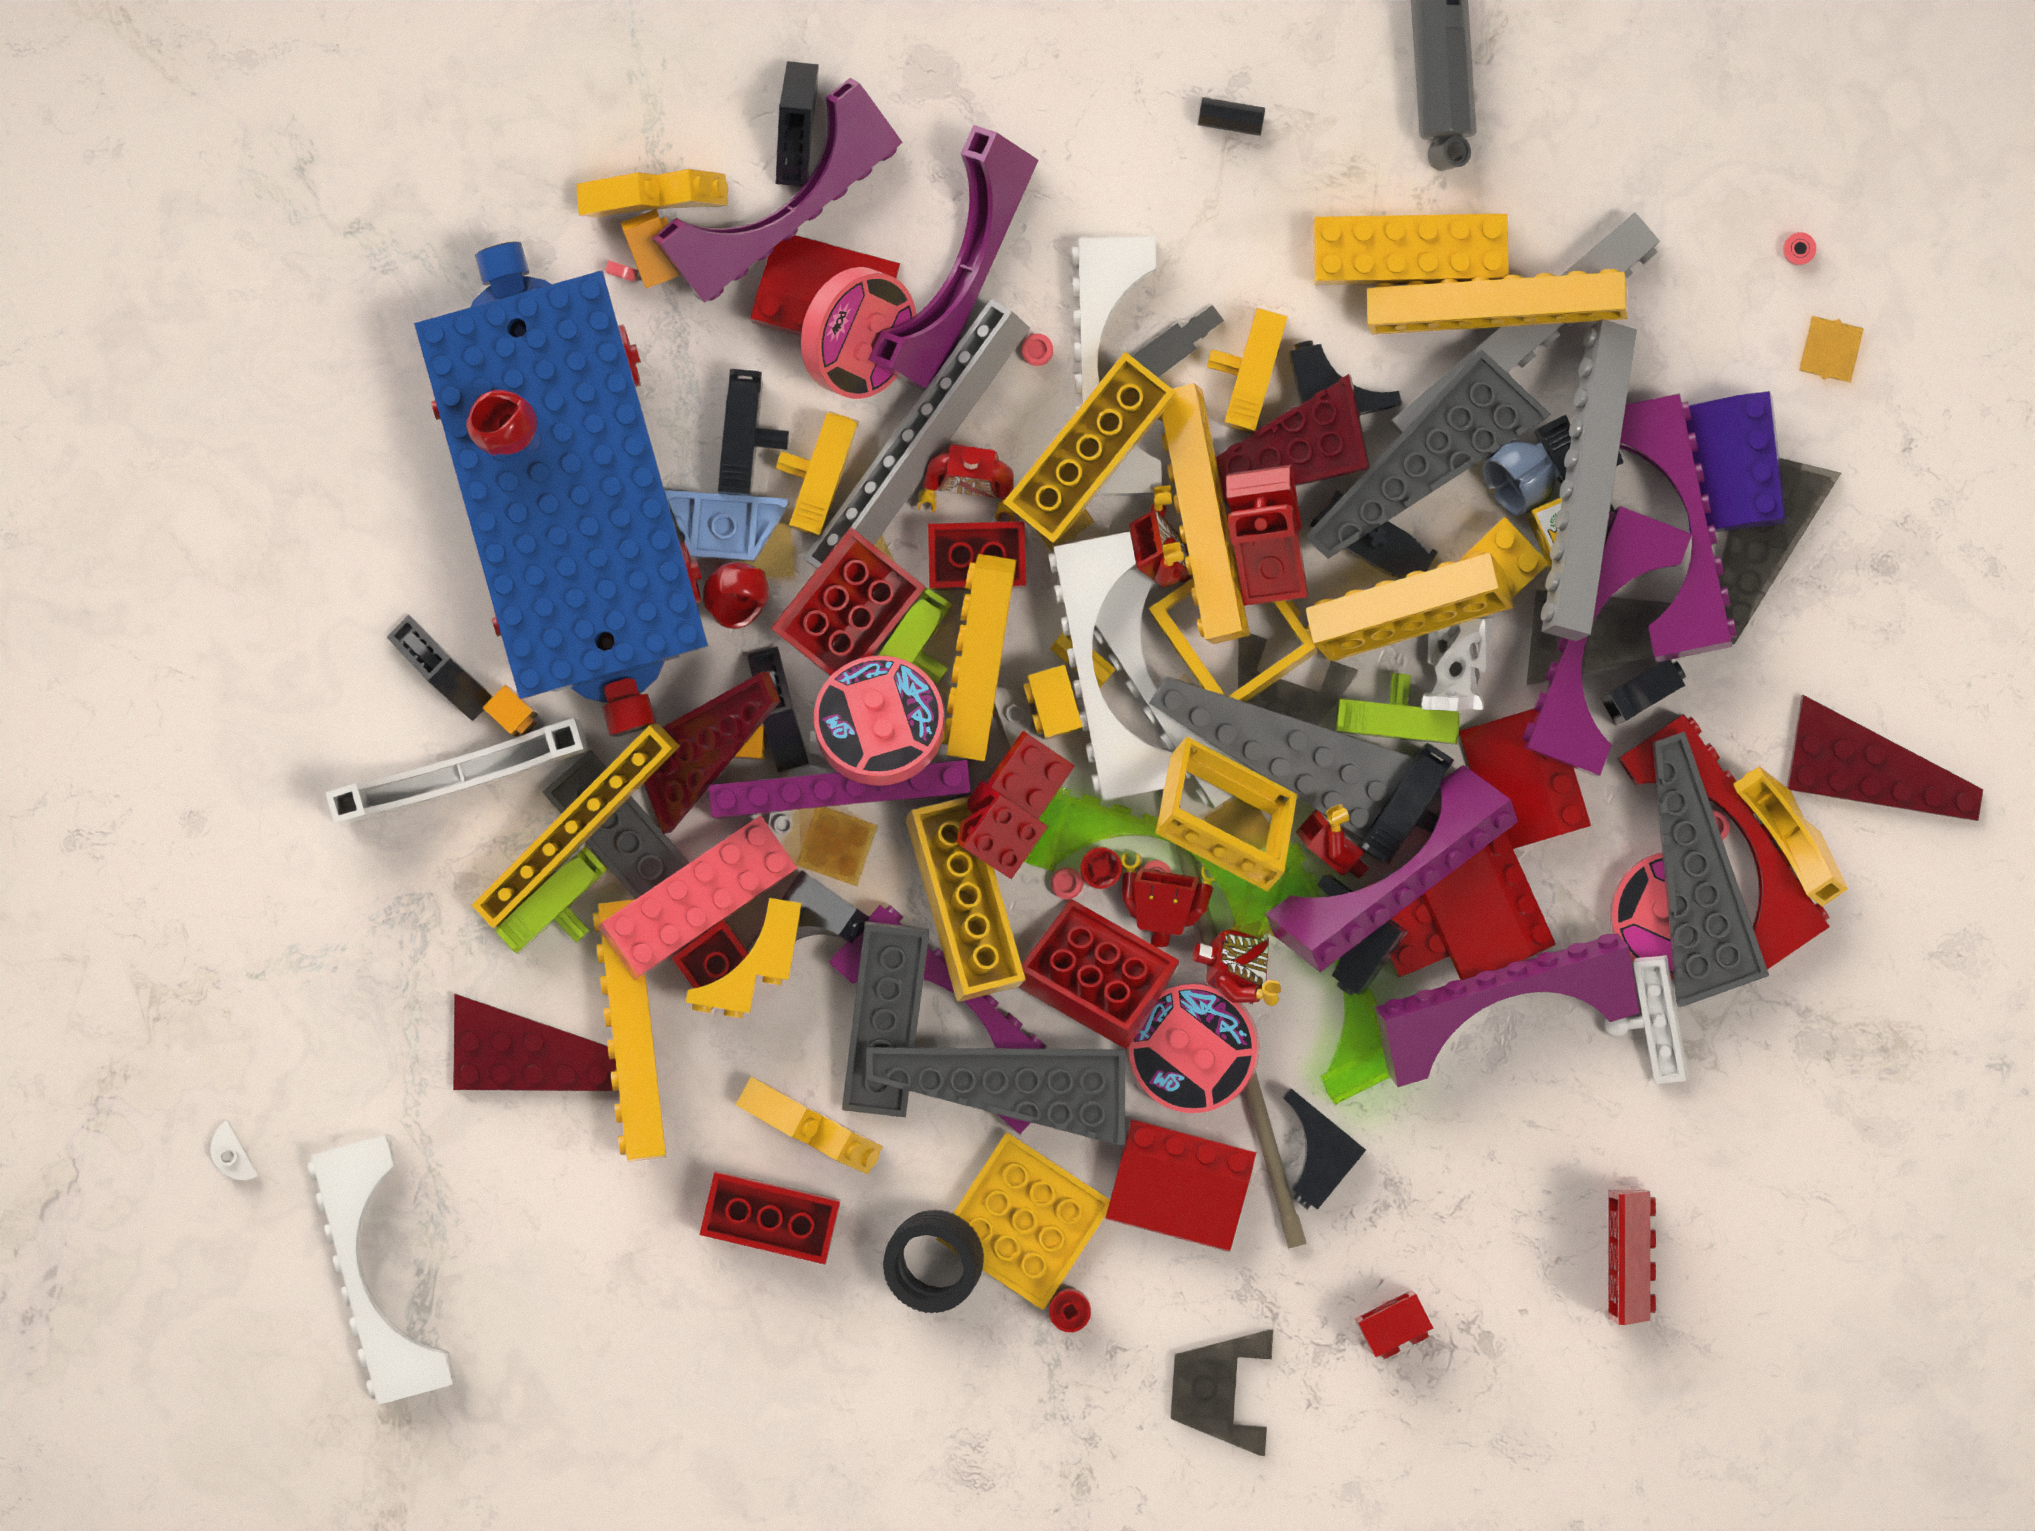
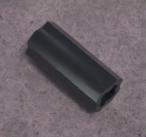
[1198,97,1265,136]

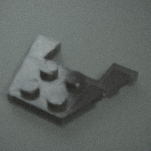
[1238,633,1359,725]
[1170,1329,1273,1456]

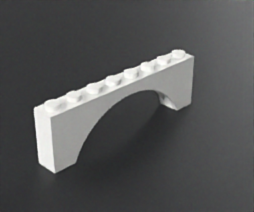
[1072,236,1162,497]
[1048,532,1173,800]
[1093,561,1263,808]
[325,718,589,826]
[308,1134,456,1405]

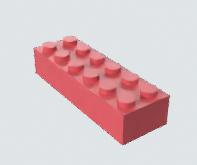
[598,815,797,980]

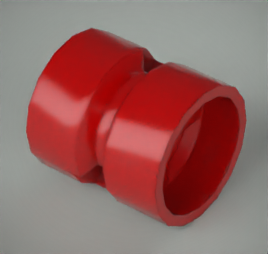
[1080,847,1122,889]
[1049,1288,1091,1333]

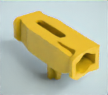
[1206,308,1288,434]
[775,411,860,537]

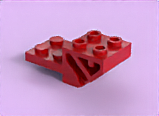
[1226,465,1309,606]
[957,731,1075,880]

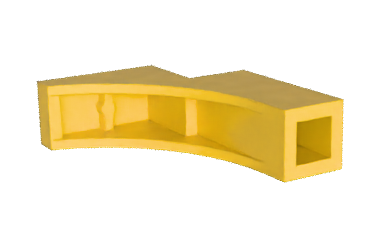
[576,169,728,218]
[1733,766,1848,907]
[686,898,802,1018]
[736,1077,883,1175]

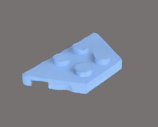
[666,490,790,562]

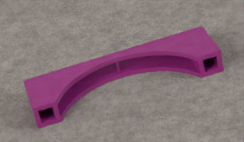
[652,78,903,303]
[868,125,1039,390]
[1619,393,1737,663]
[1522,506,1692,777]
[709,760,971,819]
[1266,765,1518,972]
[829,904,1047,1135]
[1375,933,1640,1087]

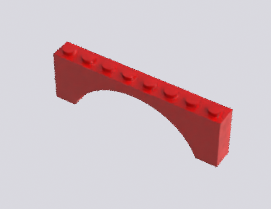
[1617,714,1830,970]

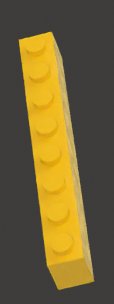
[1367,269,1628,335]
[1159,383,1250,644]
[471,723,680,928]
[593,899,667,1162]

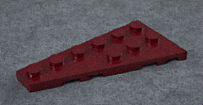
[1216,374,1370,503]
[644,671,780,834]
[1787,695,1983,821]
[453,994,617,1091]

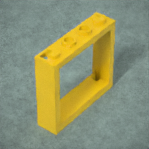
[1149,549,1318,702]
[1156,736,1297,892]

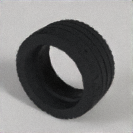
[883,1210,984,1313]

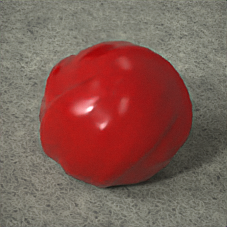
[466,390,537,456]
[703,562,770,629]

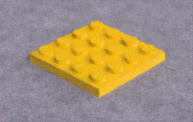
[936,1131,1110,1311]

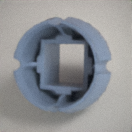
[1482,441,1560,516]

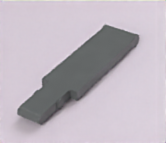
[1100,305,1224,382]

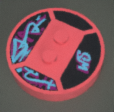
[814,656,945,786]
[1129,983,1260,1113]

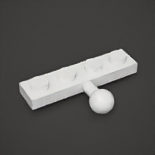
[1604,955,1689,1084]

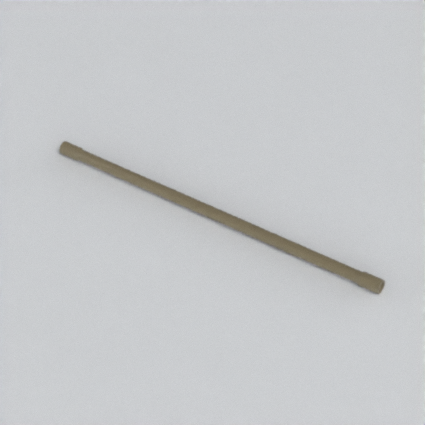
[1159,749,1306,1249]

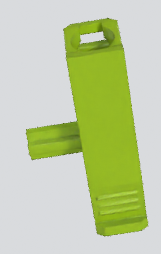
[878,587,952,684]
[1335,673,1461,745]
[495,846,607,954]

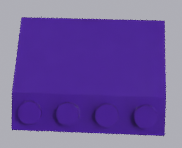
[1686,391,1787,534]

